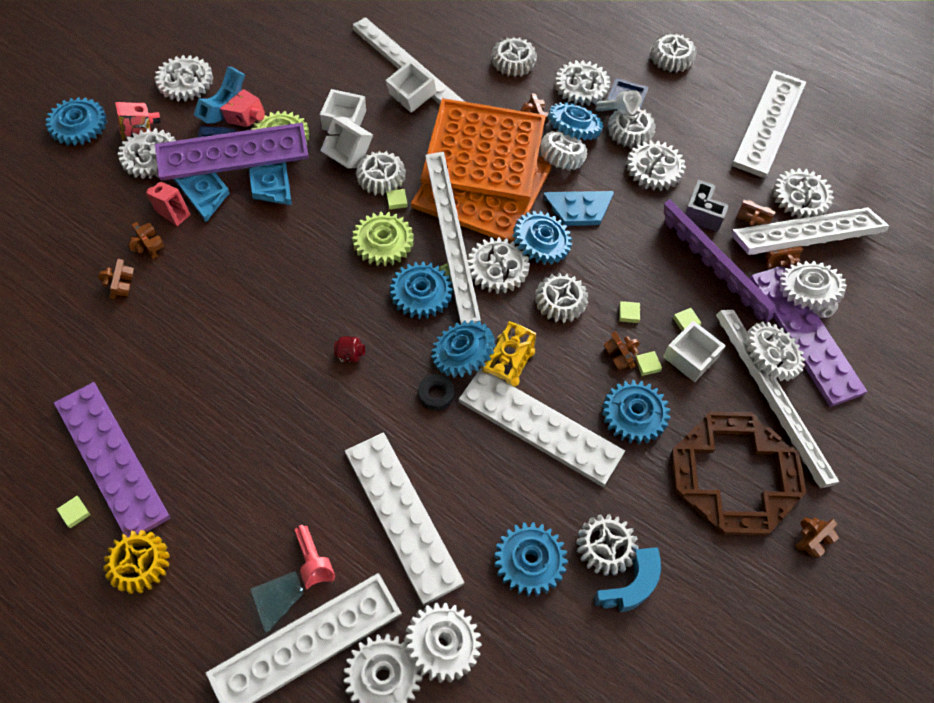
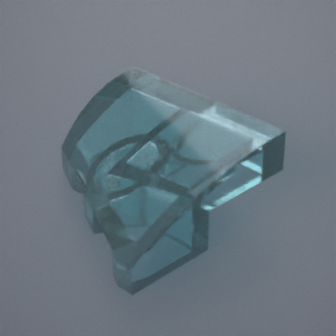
[251,571,303,632]

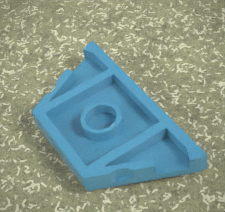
[249,162,292,205]
[173,173,229,222]
[543,191,614,226]

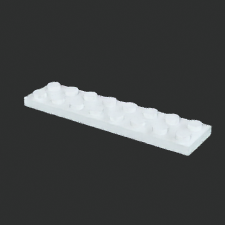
[732,71,806,178]
[732,208,889,255]
[459,368,625,487]
[345,432,464,606]
[206,573,402,703]

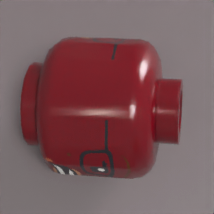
[334,336,365,363]

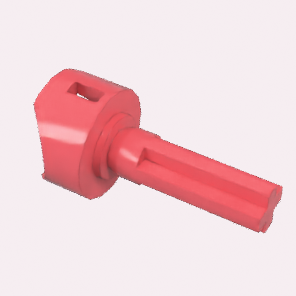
[294,525,335,589]

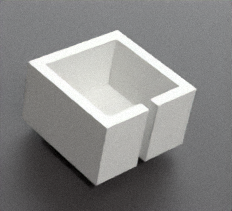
[386,60,437,113]
[320,89,366,131]
[321,118,373,168]
[663,321,726,382]

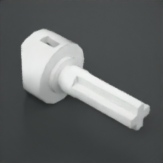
[595,90,642,116]

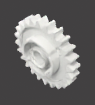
[779,261,847,310]
[404,603,481,683]
[344,634,422,703]

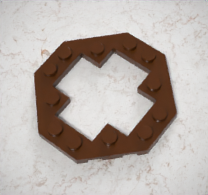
[671,411,806,536]

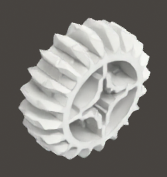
[651,33,696,73]
[492,36,537,77]
[608,107,656,148]
[539,131,587,170]
[356,150,406,196]
[535,272,588,323]
[576,514,638,576]

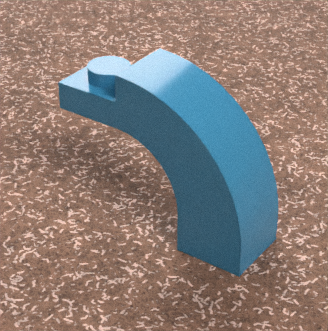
[194,67,245,123]
[594,547,661,613]

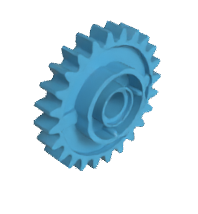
[46,97,107,146]
[548,102,603,140]
[513,211,572,264]
[390,261,453,319]
[431,320,496,378]
[602,380,670,445]
[494,522,568,597]

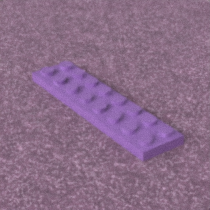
[155,123,309,181]
[664,199,776,323]
[750,266,867,407]
[54,382,171,537]

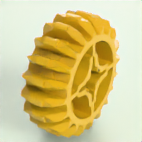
[103,530,169,594]

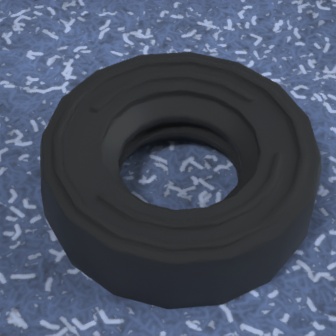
[418,374,455,411]

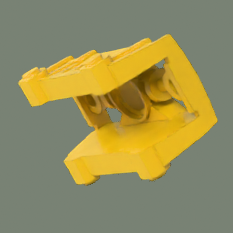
[481,321,536,387]

